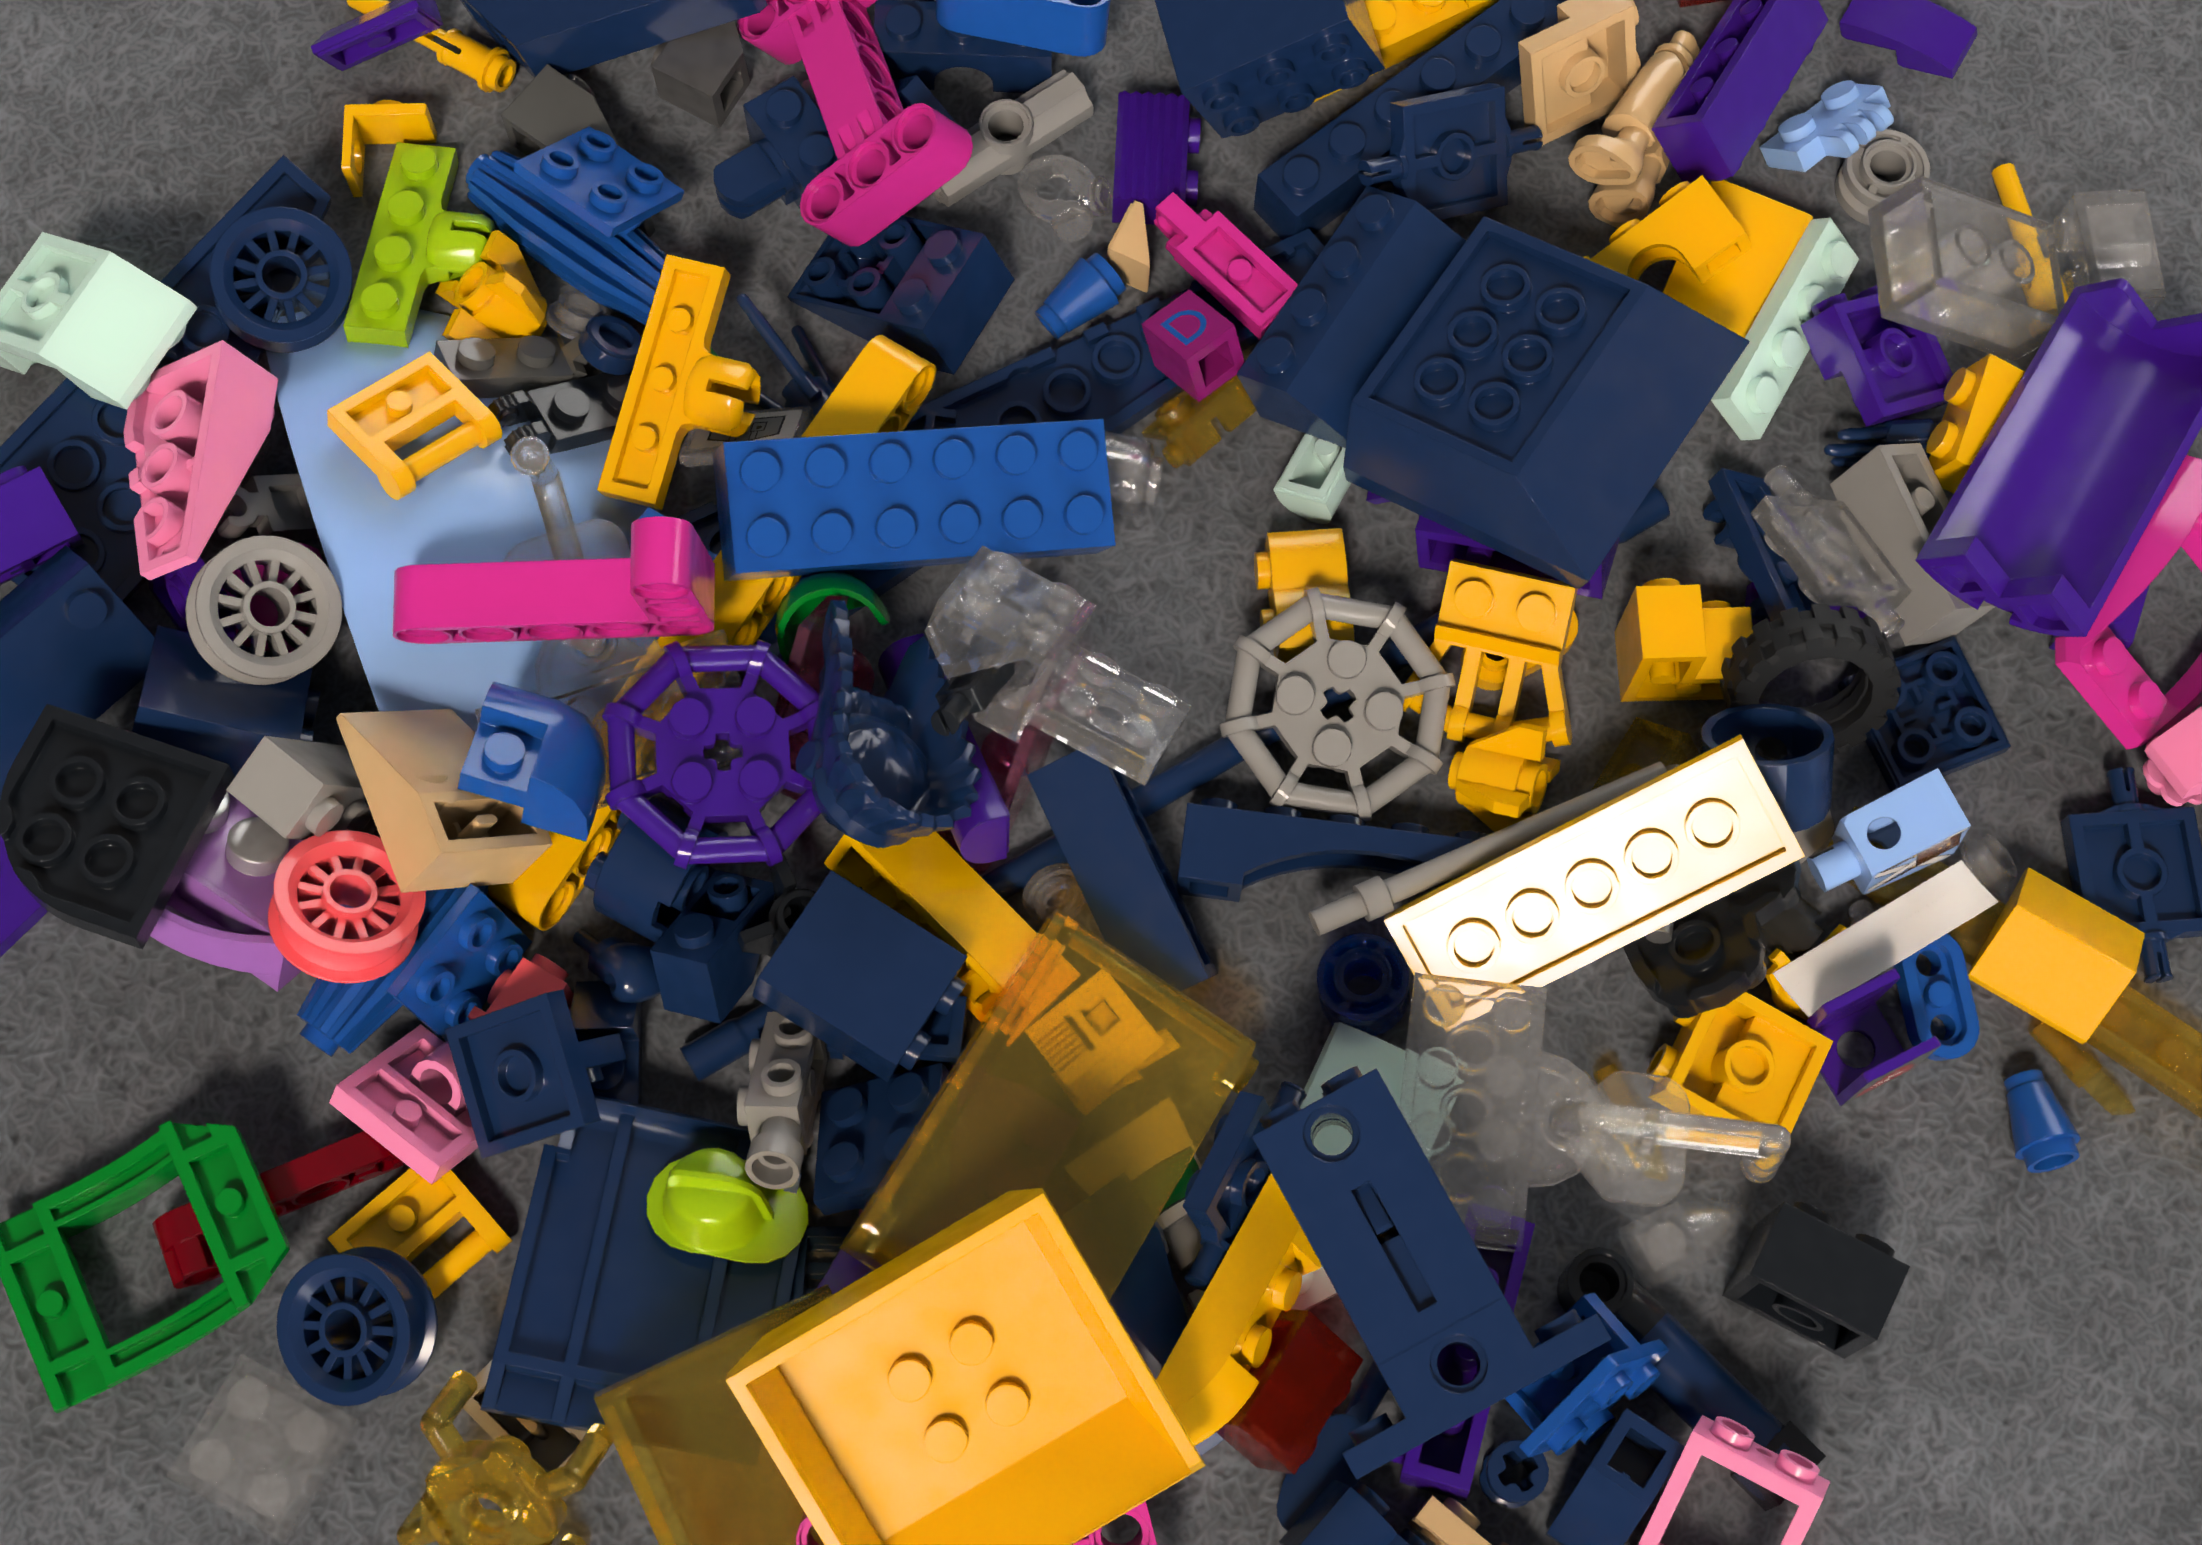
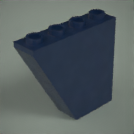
[460,0,768,78]

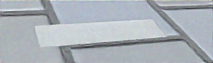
[1772,860,1998,1017]

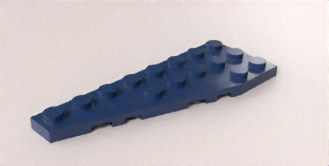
[0,155,331,604]

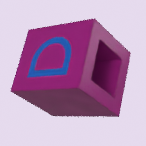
[1141,290,1245,402]

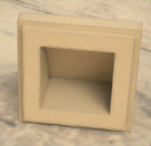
[1107,200,1150,293]

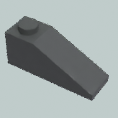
[501,64,655,238]

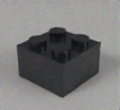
[1722,1202,1910,1359]

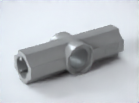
[932,69,1094,207]

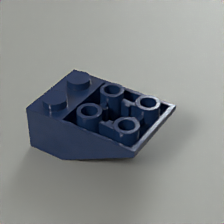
[788,216,1015,375]

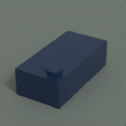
[0,545,155,799]

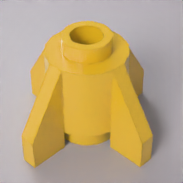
[435,230,548,340]
[1448,723,1561,832]

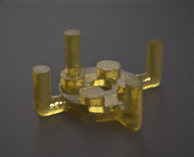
[397,1370,614,1545]

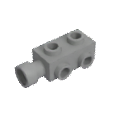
[737,1012,828,1189]

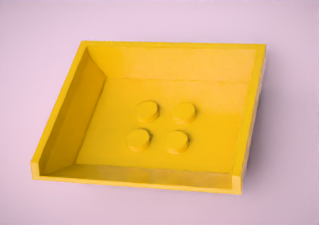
[725,1188,1206,1545]

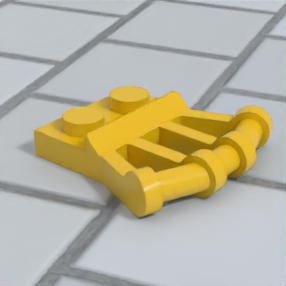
[1403,558,1578,747]

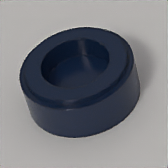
[578,316,641,375]

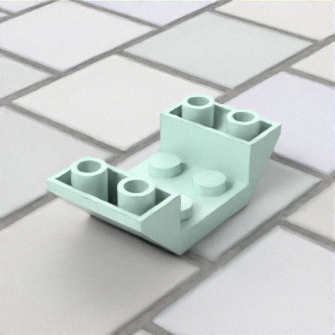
[0,232,198,410]

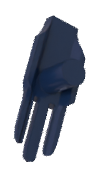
[1824,419,1938,468]

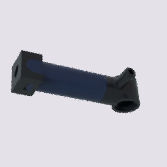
[1557,1247,1826,1511]

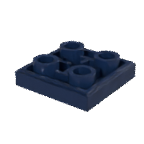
[1838,637,2011,792]

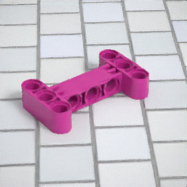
[737,0,973,247]

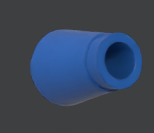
[1035,252,1126,340]
[2004,1070,2081,1173]

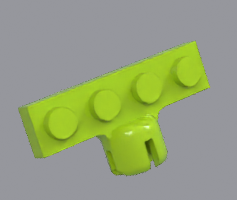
[343,142,495,348]

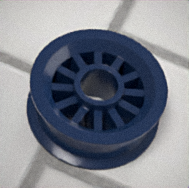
[210,207,352,353]
[277,1246,438,1406]

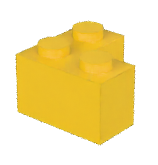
[1615,578,1753,702]

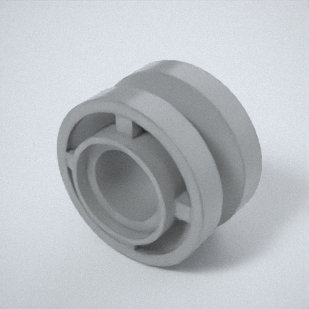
[1835,129,1930,227]

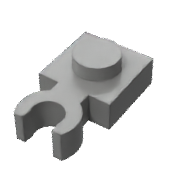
[217,474,319,541]

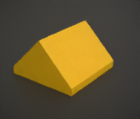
[1967,867,2145,1045]

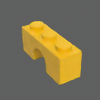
[1583,175,1752,284]

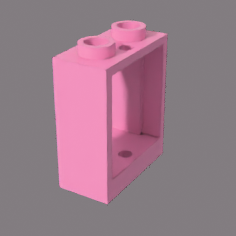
[1638,1415,1830,1545]

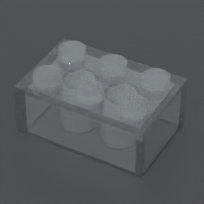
[1868,176,2065,361]

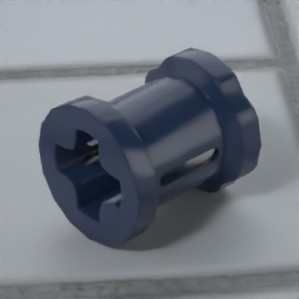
[1479,1440,1549,1509]

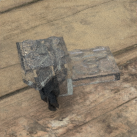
[925,545,1192,786]

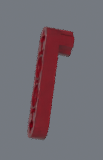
[152,1131,405,1289]

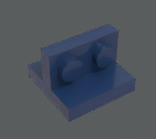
[445,990,627,1159]

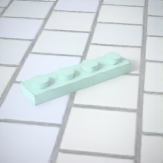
[1711,217,1859,440]

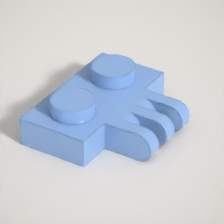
[1760,80,1894,172]

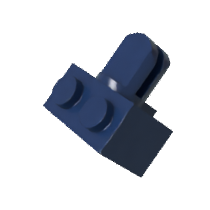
[714,76,838,228]

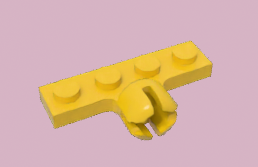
[597,254,761,510]

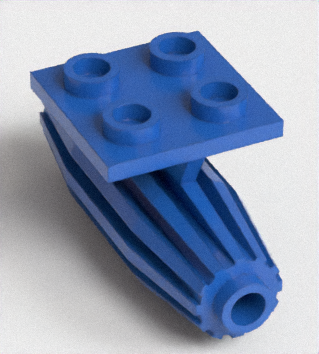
[466,126,684,325]
[297,883,532,1057]

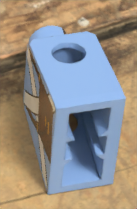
[1807,768,1971,894]

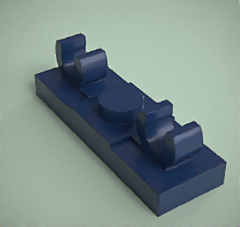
[1702,468,1823,621]

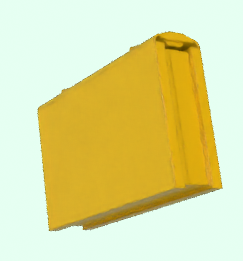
[1662,180,1813,338]

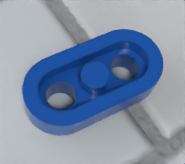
[1893,934,1980,1061]

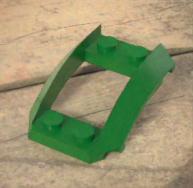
[0,1120,290,1413]

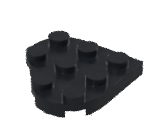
[1623,860,1802,1018]

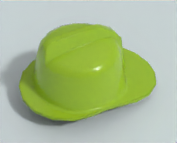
[647,1148,809,1263]

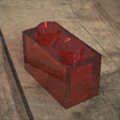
[1216,1309,1364,1475]

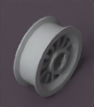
[185,535,342,685]

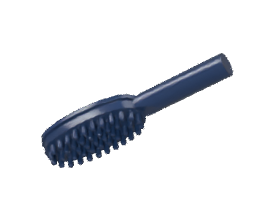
[1276,1360,1389,1532]

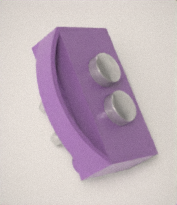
[150,791,354,992]

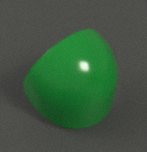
[775,571,890,671]

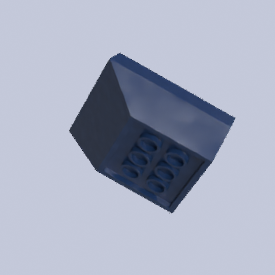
[1343,216,1750,589]

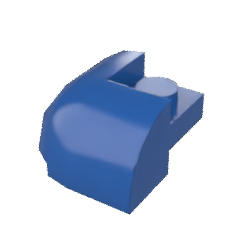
[458,681,607,841]

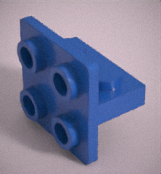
[1505,1293,1669,1458]

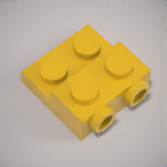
[1646,992,1834,1159]

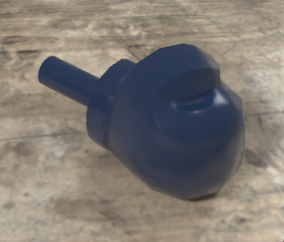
[573,929,660,1003]

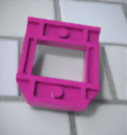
[2055,455,2202,750]

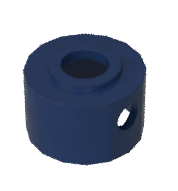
[1700,704,1835,832]

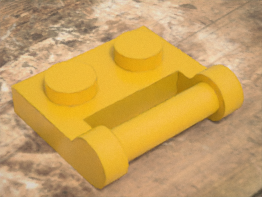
[327,351,502,500]
[327,1168,513,1300]

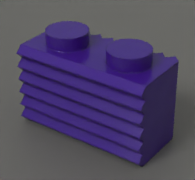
[1112,90,1201,225]

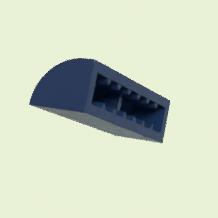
[1027,741,1218,1012]

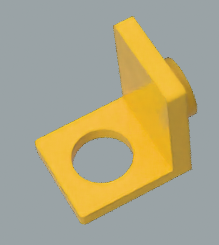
[341,100,437,197]

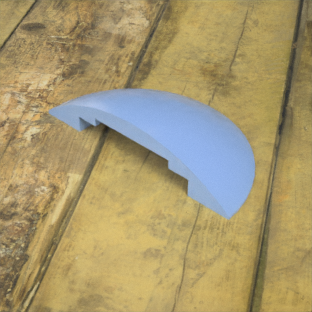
[266,309,648,732]

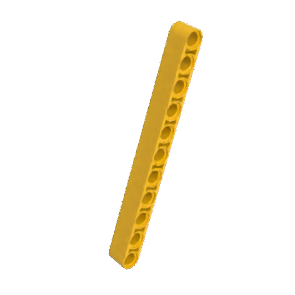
[488,334,936,931]

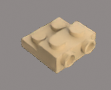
[1518,0,1641,146]

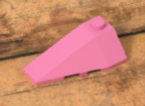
[123,340,278,580]

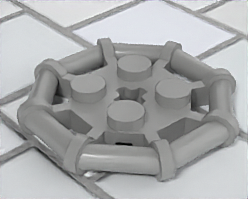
[1219,587,1456,822]

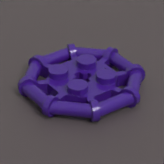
[602,639,821,870]

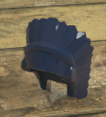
[795,600,982,848]

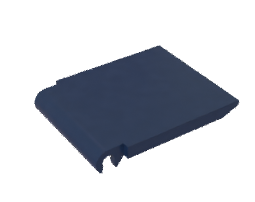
[480,1094,809,1465]

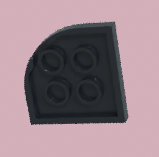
[0,704,235,950]

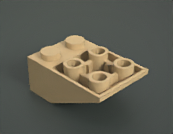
[336,709,553,893]

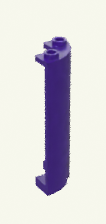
[1915,278,2202,637]

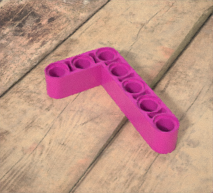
[393,516,715,644]

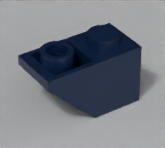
[650,870,775,1024]
[1546,1408,1685,1545]

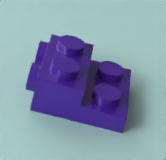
[1800,284,1953,427]

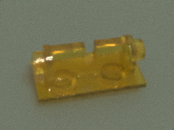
[1141,360,1257,469]

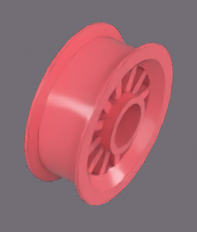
[268,830,426,983]

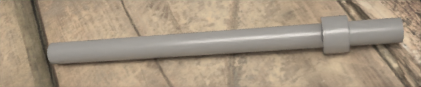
[1308,761,1667,936]

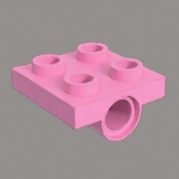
[329,1024,478,1185]

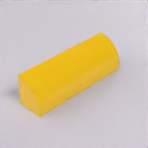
[824,832,1079,1048]

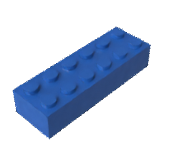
[712,419,1116,581]

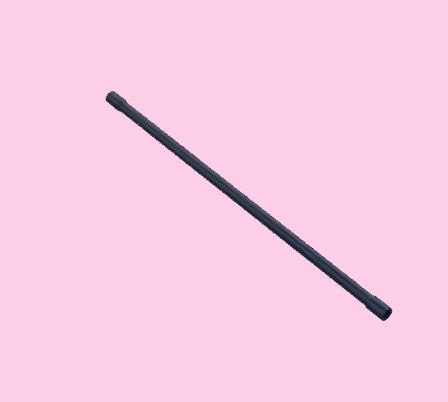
[680,486,1670,1082]

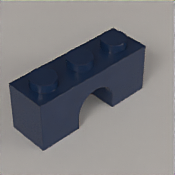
[874,0,1053,93]

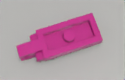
[1154,192,1298,340]

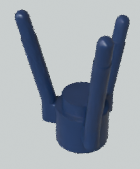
[737,293,837,434]

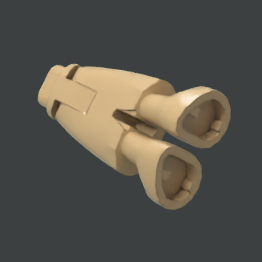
[1568,30,1700,228]

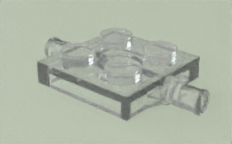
[1751,465,1912,637]

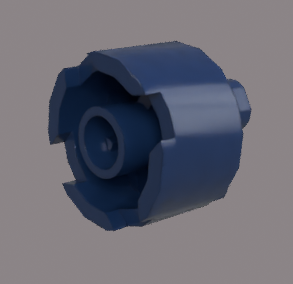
[584,796,729,943]

